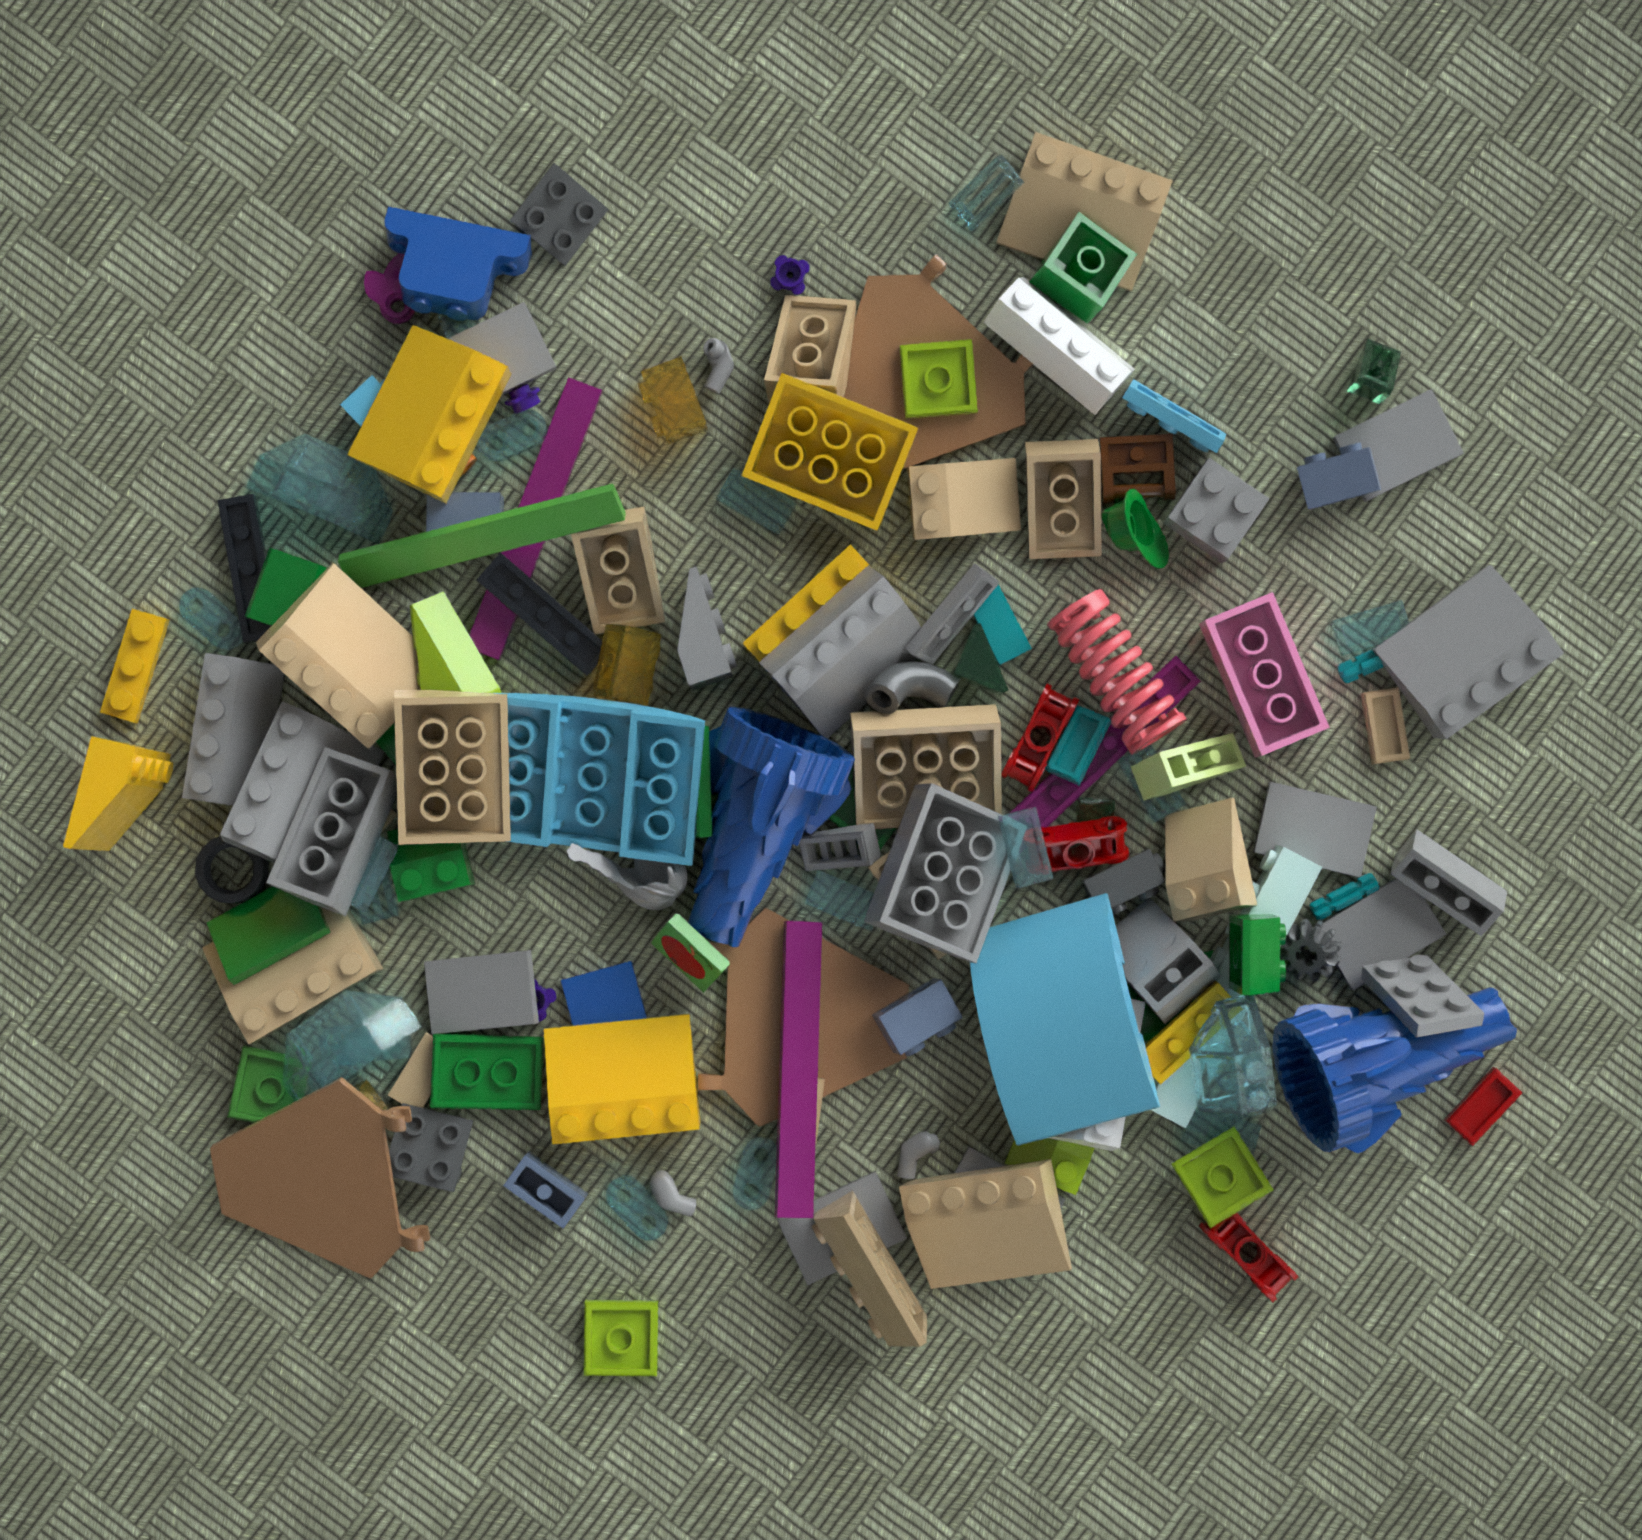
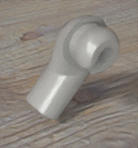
[703,338,734,394]
[897,1131,940,1179]
[650,1170,696,1217]

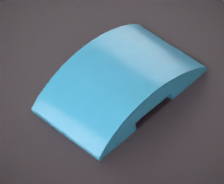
[494,693,705,866]
[970,893,1160,1146]

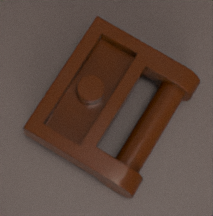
[1099,434,1176,504]

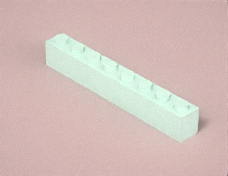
[1152,845,1322,1128]

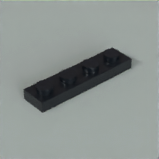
[217,494,271,644]
[476,552,611,676]

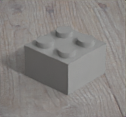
[1163,458,1270,564]

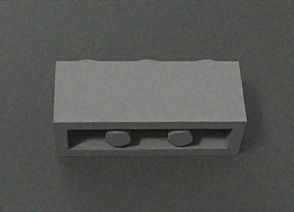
[1391,830,1507,936]

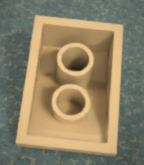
[764,295,856,403]
[1025,439,1102,559]
[907,458,1021,540]
[571,507,665,635]
[1165,798,1257,921]

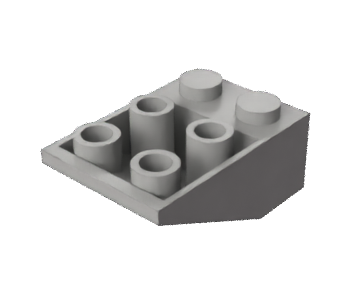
[677,567,737,691]
[1116,898,1221,1024]

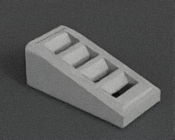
[799,823,881,871]

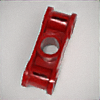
[1001,683,1080,793]
[1022,816,1129,875]
[1198,1213,1299,1303]

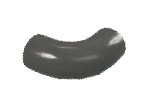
[865,661,961,714]

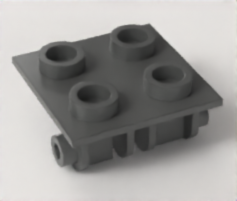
[510,163,609,266]
[389,1103,473,1192]

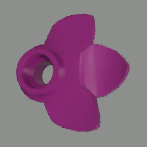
[364,253,416,324]

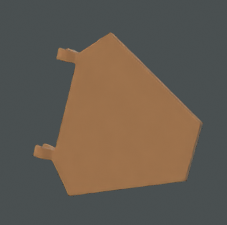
[844,254,1034,470]
[698,908,909,1127]
[210,1077,430,1279]

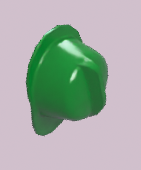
[1101,489,1169,569]

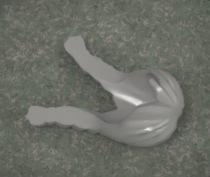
[566,843,688,910]

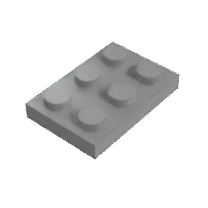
[1361,955,1484,1037]

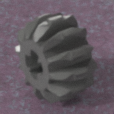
[1280,919,1342,982]

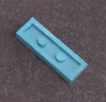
[1122,379,1226,453]

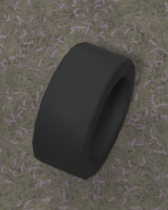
[195,836,269,903]

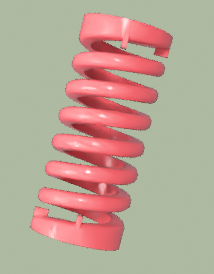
[1047,589,1187,755]

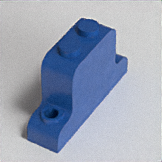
[384,207,532,321]

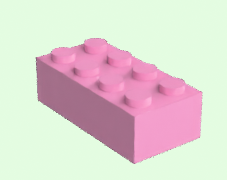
[1199,592,1330,758]

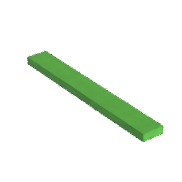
[338,484,626,588]

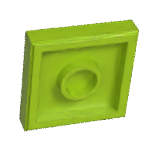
[900,339,978,419]
[1171,1126,1274,1229]
[584,1300,659,1376]

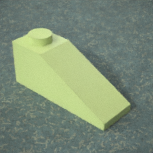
[1131,733,1246,801]

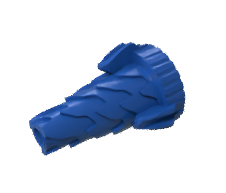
[688,707,855,947]
[1272,987,1517,1153]

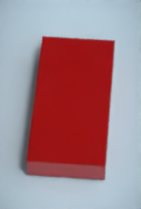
[1444,1067,1522,1146]

